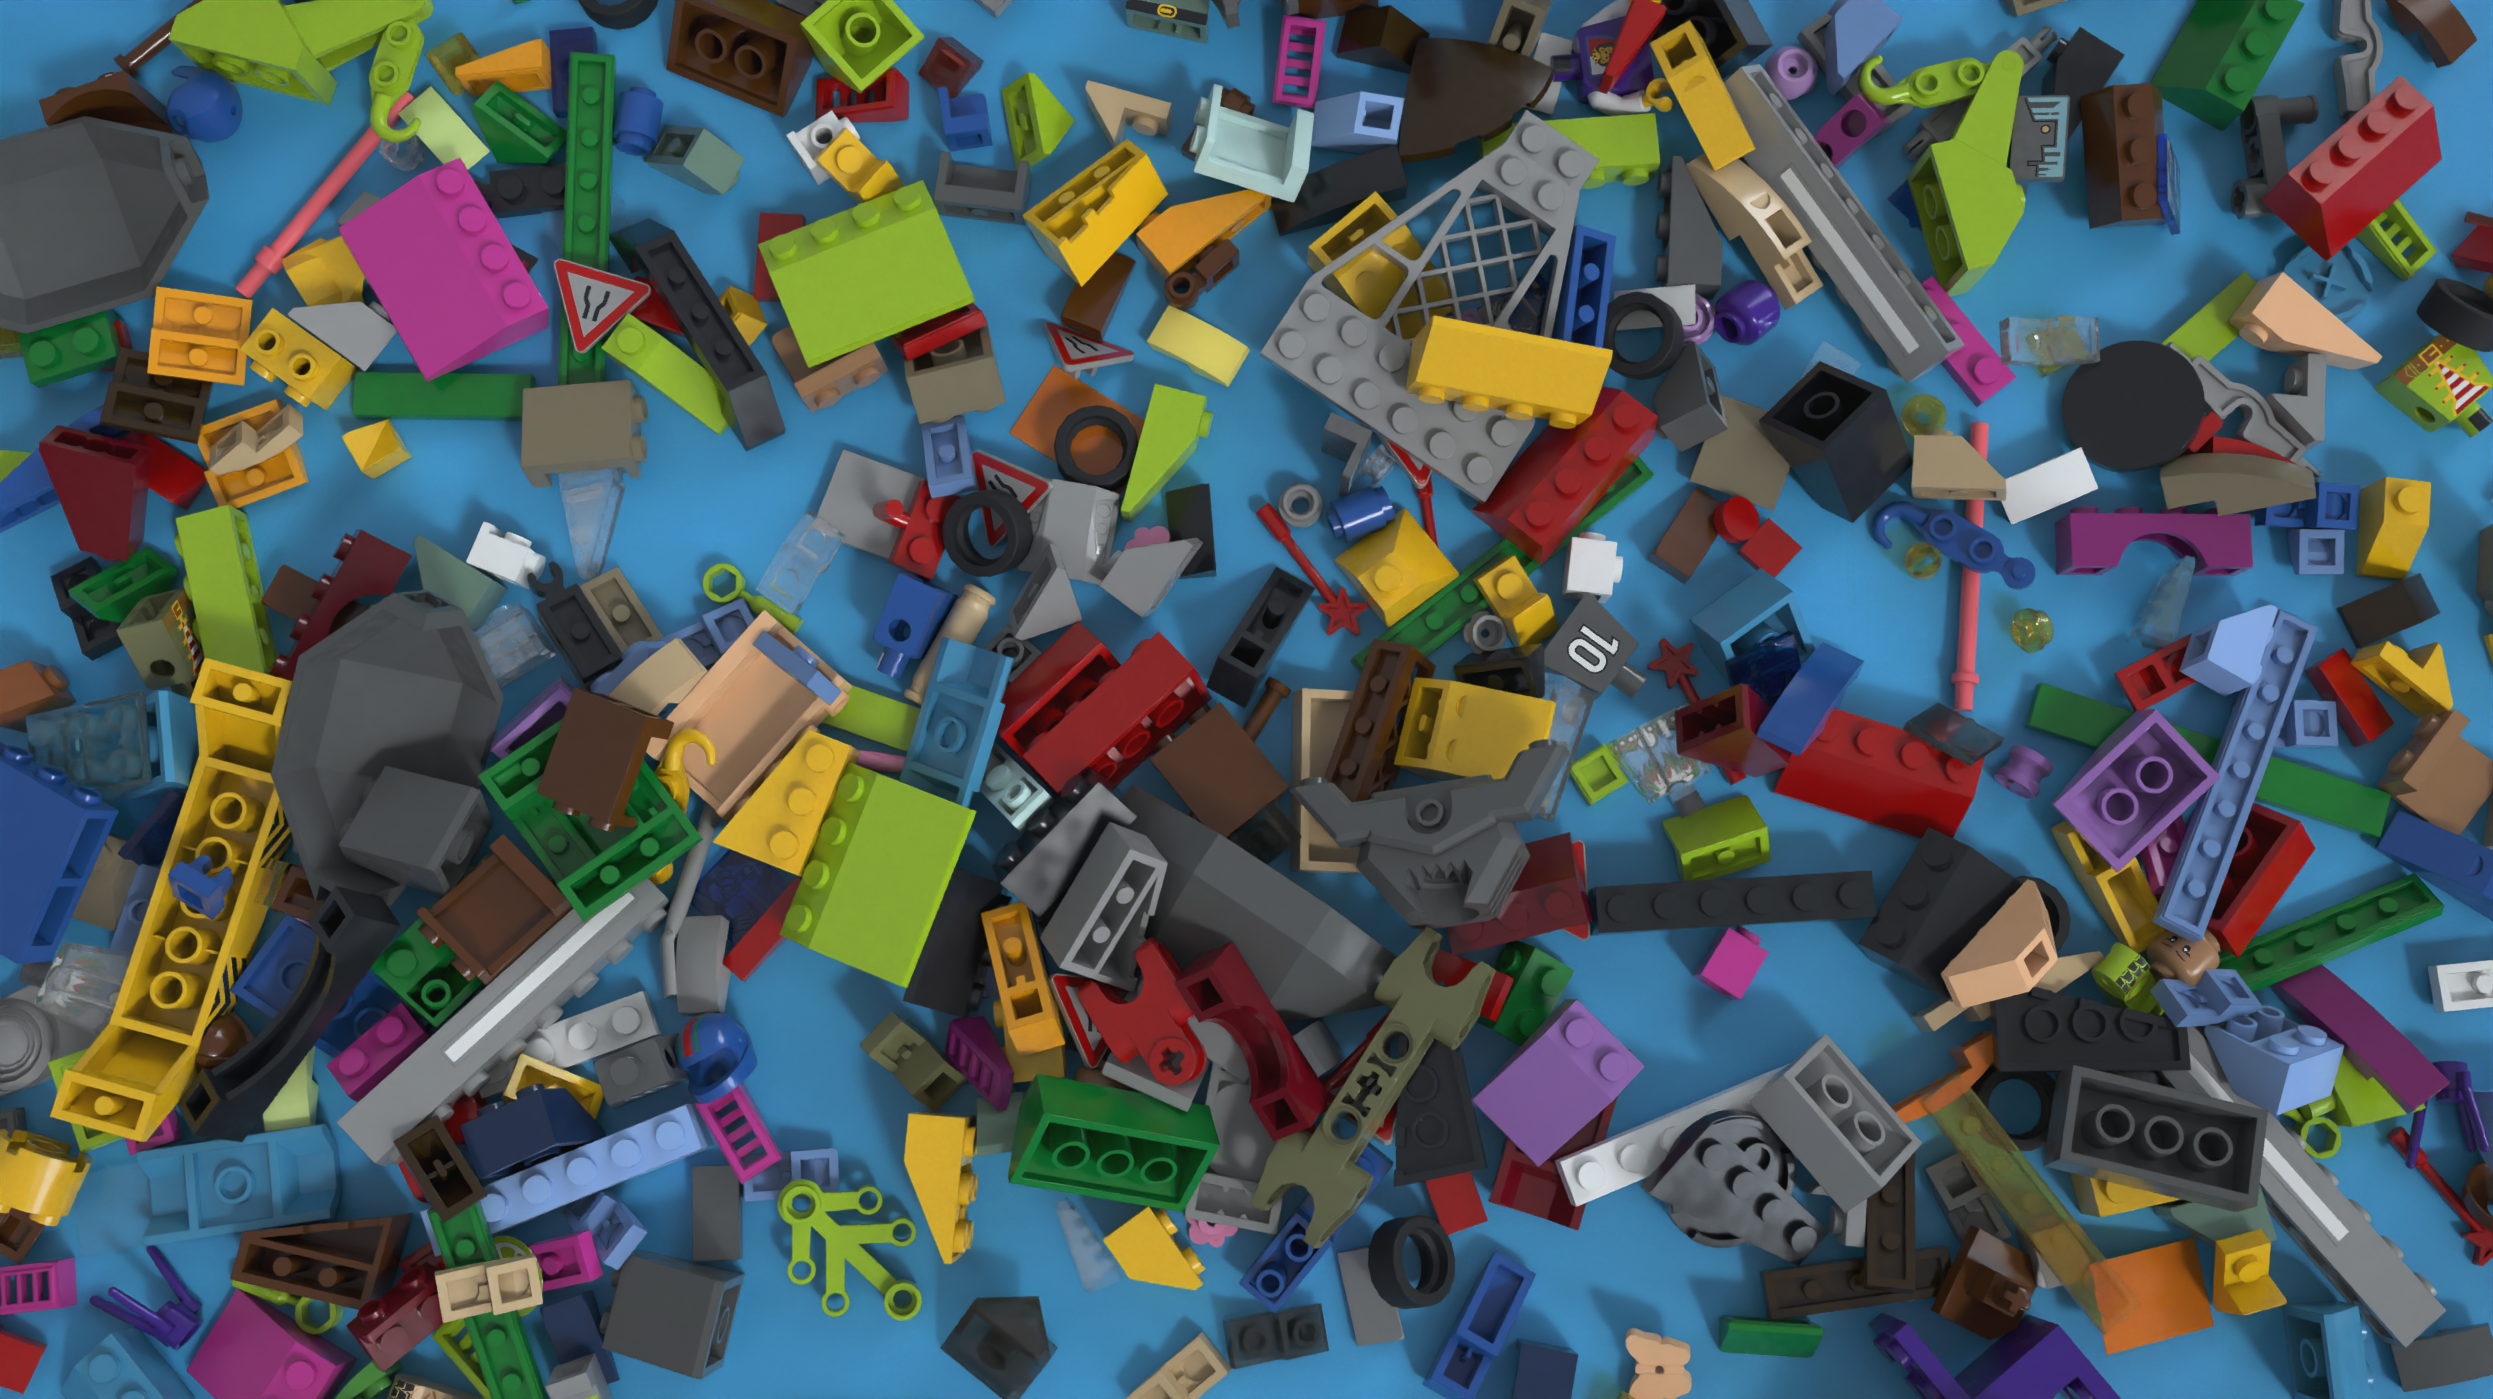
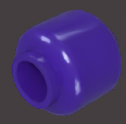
[1714,280,1780,346]

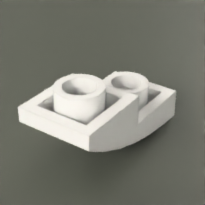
[2001,447,2098,525]

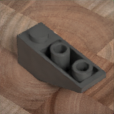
[1654,156,1723,300]

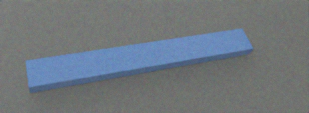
[2152,608,2319,943]

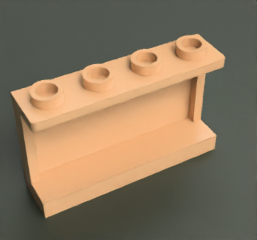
[646,610,853,822]

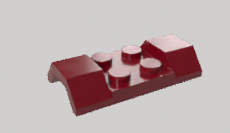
[1488,1022,1631,1230]

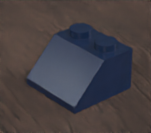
[460,1083,607,1179]

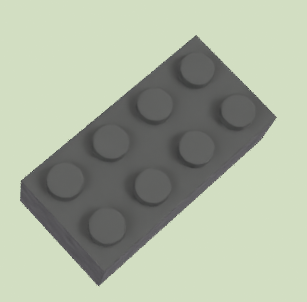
[2043,1065,2268,1212]

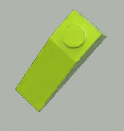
[601,313,729,436]
[1121,384,1213,522]

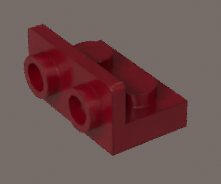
[346,1262,443,1372]

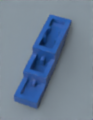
[0,404,129,533]
[1756,643,1864,756]

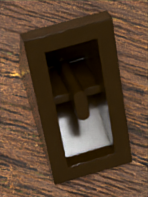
[1336,5,1430,74]
[2336,573,2440,649]
[393,1115,488,1223]

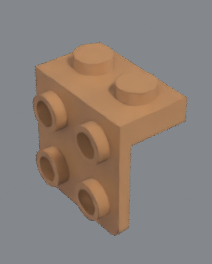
[772,325,889,413]
[2376,709,2493,836]

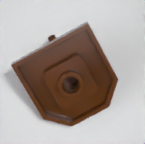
[1931,1225,2036,1341]

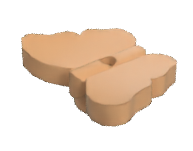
[1625,1328,1692,1399]

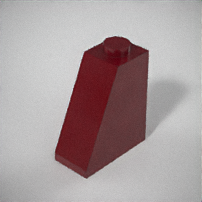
[39,425,152,561]
[1675,684,1790,777]

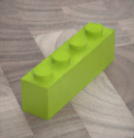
[1476,113,1660,189]
[174,505,277,674]

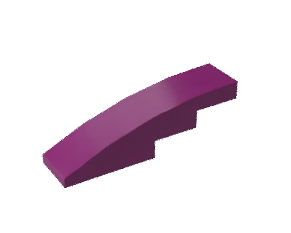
[2270,964,2450,1114]

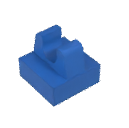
[168,855,233,920]

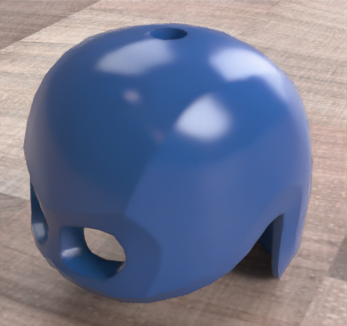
[166,66,243,143]

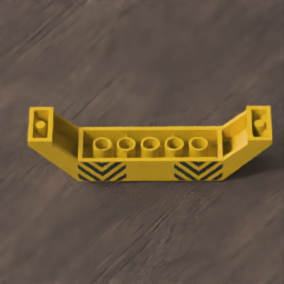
[50,658,293,1142]

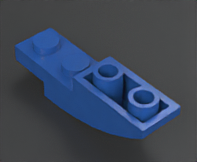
[1239,1142,1394,1314]

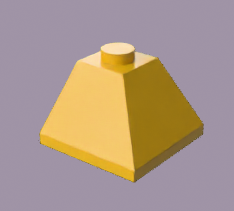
[1334,508,1459,628]

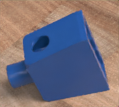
[873,572,958,680]

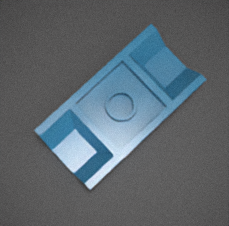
[899,637,1015,808]
[136,1124,342,1246]

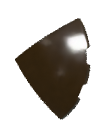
[1399,38,1554,163]

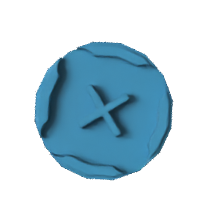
[2281,244,2373,324]

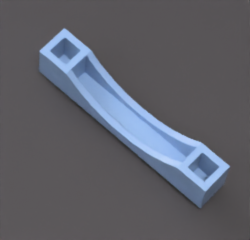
[420,1103,714,1257]

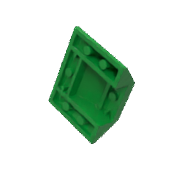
[478,719,703,923]

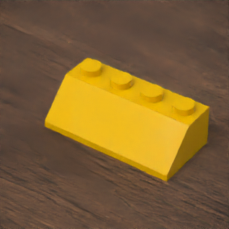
[1405,315,1613,429]

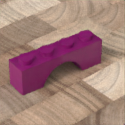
[2055,506,2253,576]

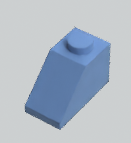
[1824,0,1903,97]

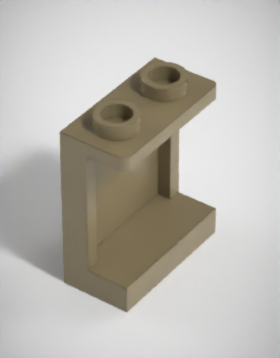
[521,380,648,488]

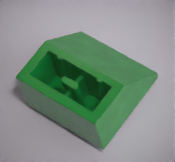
[370,900,484,1029]

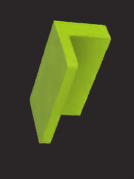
[1663,795,1771,882]

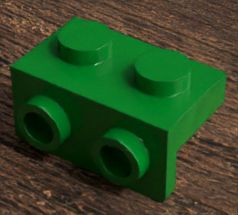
[1476,940,1574,1046]

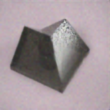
[940,1296,1058,1399]

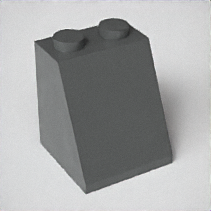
[338,766,494,899]
[600,1249,745,1379]

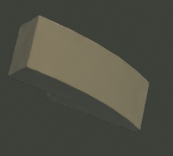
[2160,453,2316,516]

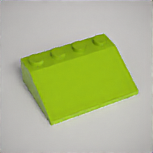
[758,180,976,368]
[779,762,977,988]

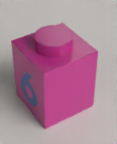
[1692,926,1769,1000]

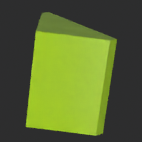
[800,0,925,93]

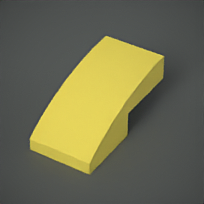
[1146,305,1250,387]

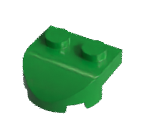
[19,309,121,388]

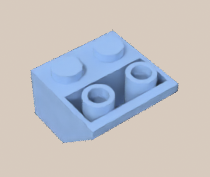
[2204,1005,2344,1116]

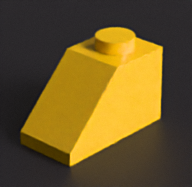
[2356,477,2431,581]

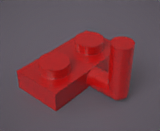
[873,480,961,580]

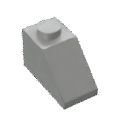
[287,301,397,372]
[1099,537,1203,618]

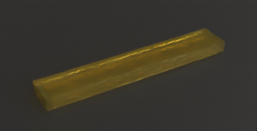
[1919,1073,2142,1334]

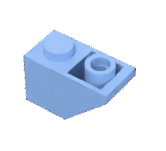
[1311,91,1404,155]
[2179,604,2278,697]

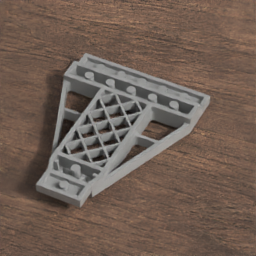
[1259,110,1600,504]

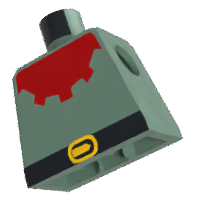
[1125,0,1210,44]

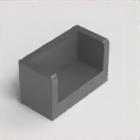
[934,151,1032,226]

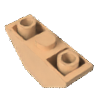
[1941,879,2058,1008]

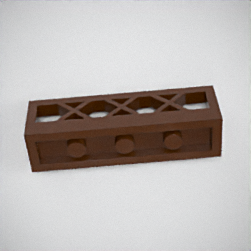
[1324,639,1436,802]

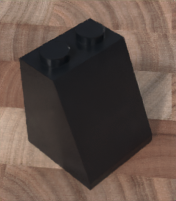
[1759,361,1913,523]

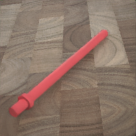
[1951,422,1989,712]

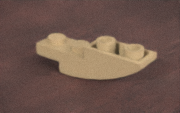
[1686,153,1823,310]

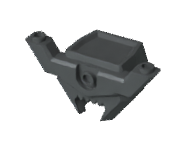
[1289,739,1570,930]

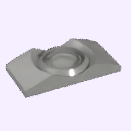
[0,973,107,1100]
[1184,1062,1284,1235]

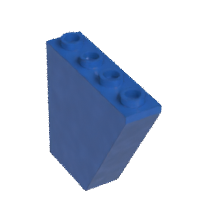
[0,742,119,964]

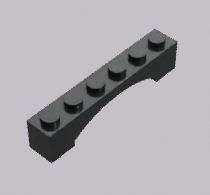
[1588,870,1876,936]
[177,886,401,1142]

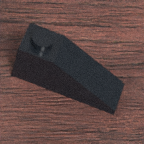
[2041,27,2125,141]
[1206,567,1315,709]

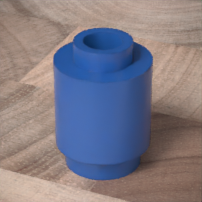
[613,87,663,156]
[1325,485,1395,543]

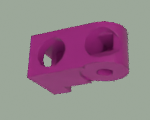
[1814,93,1892,169]

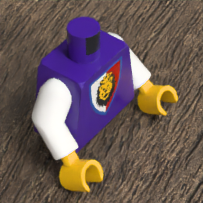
[1550,0,1674,116]

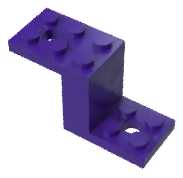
[1868,1312,2121,1399]

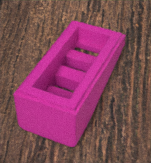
[1272,15,1326,110]
[695,1082,783,1184]
[0,1258,77,1315]

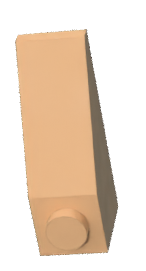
[2228,272,2383,370]

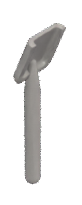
[659,802,720,998]

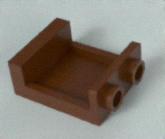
[537,687,674,832]
[1150,702,1290,840]
[416,834,573,986]

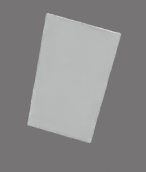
[1614,284,1696,330]

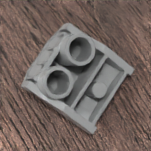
[1018,479,1121,587]

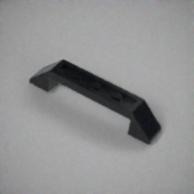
[609,218,786,452]

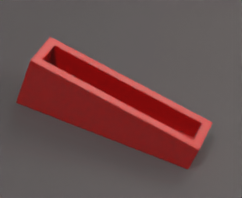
[723,876,802,982]

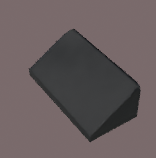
[1166,483,1217,579]
[1453,644,1545,698]

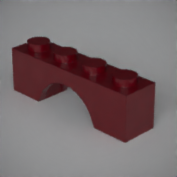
[268,529,412,681]
[1174,941,1331,1141]

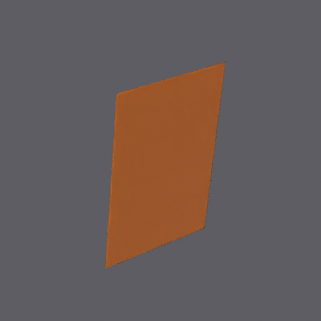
[1009,365,1145,494]
[2087,1237,2214,1355]

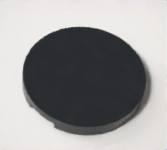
[2062,341,2205,473]
[1662,1109,1796,1248]

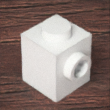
[1561,532,1623,603]

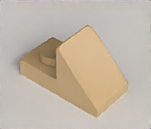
[1085,80,1173,149]

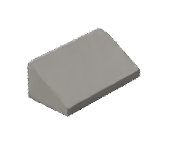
[1337,1245,1405,1347]

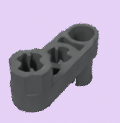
[2230,95,2319,219]

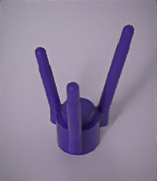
[2405,1061,2490,1169]
[89,1245,203,1351]

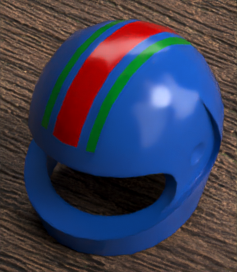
[675,1012,757,1104]

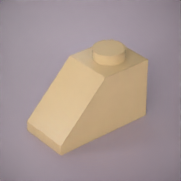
[1911,429,2006,501]

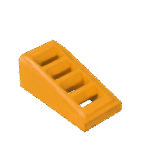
[455,39,556,97]

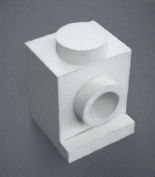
[786,110,860,185]
[466,522,546,590]

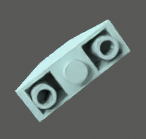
[979,742,1055,834]

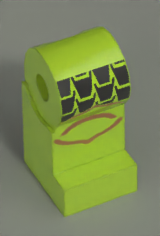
[2091,942,2165,1016]

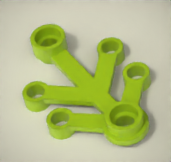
[777,1179,922,1321]

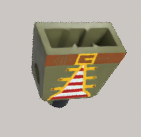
[116,588,204,699]

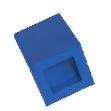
[938,86,993,152]

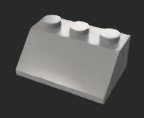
[1749,1034,1922,1213]

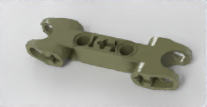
[1251,926,1496,1248]

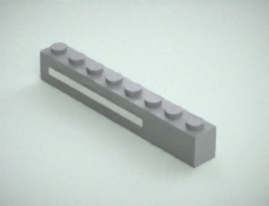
[1724,64,1965,383]
[336,879,671,1167]
[2154,1026,2447,1348]

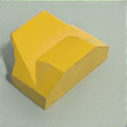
[282,236,367,306]

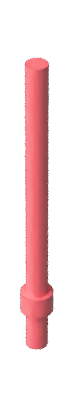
[235,92,415,300]

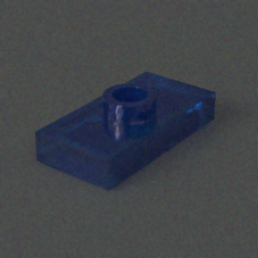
[549,27,597,118]

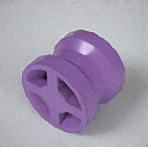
[1994,744,2054,800]

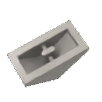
[1008,543,1082,641]

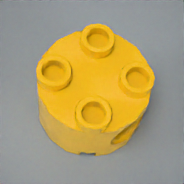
[0,1129,94,1226]

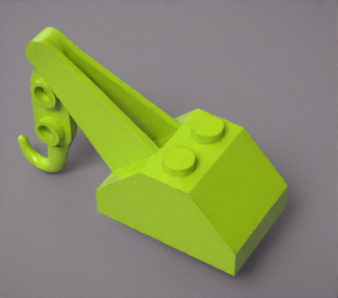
[168,0,434,143]
[1858,50,2025,297]

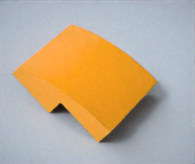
[147,286,253,386]
[198,399,309,509]

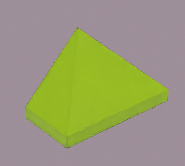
[1001,72,1075,171]

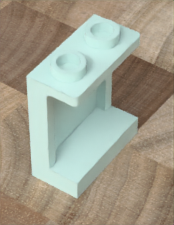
[1189,84,1314,203]

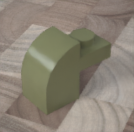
[859,1011,967,1113]

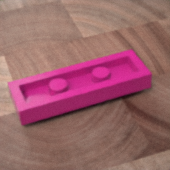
[1921,276,2016,407]

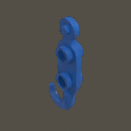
[1872,501,2036,590]

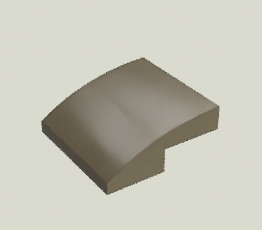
[1688,394,1790,511]
[538,566,663,690]

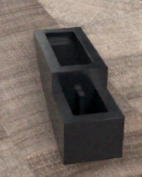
[1271,145,1408,236]

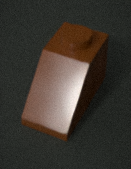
[0,660,76,735]

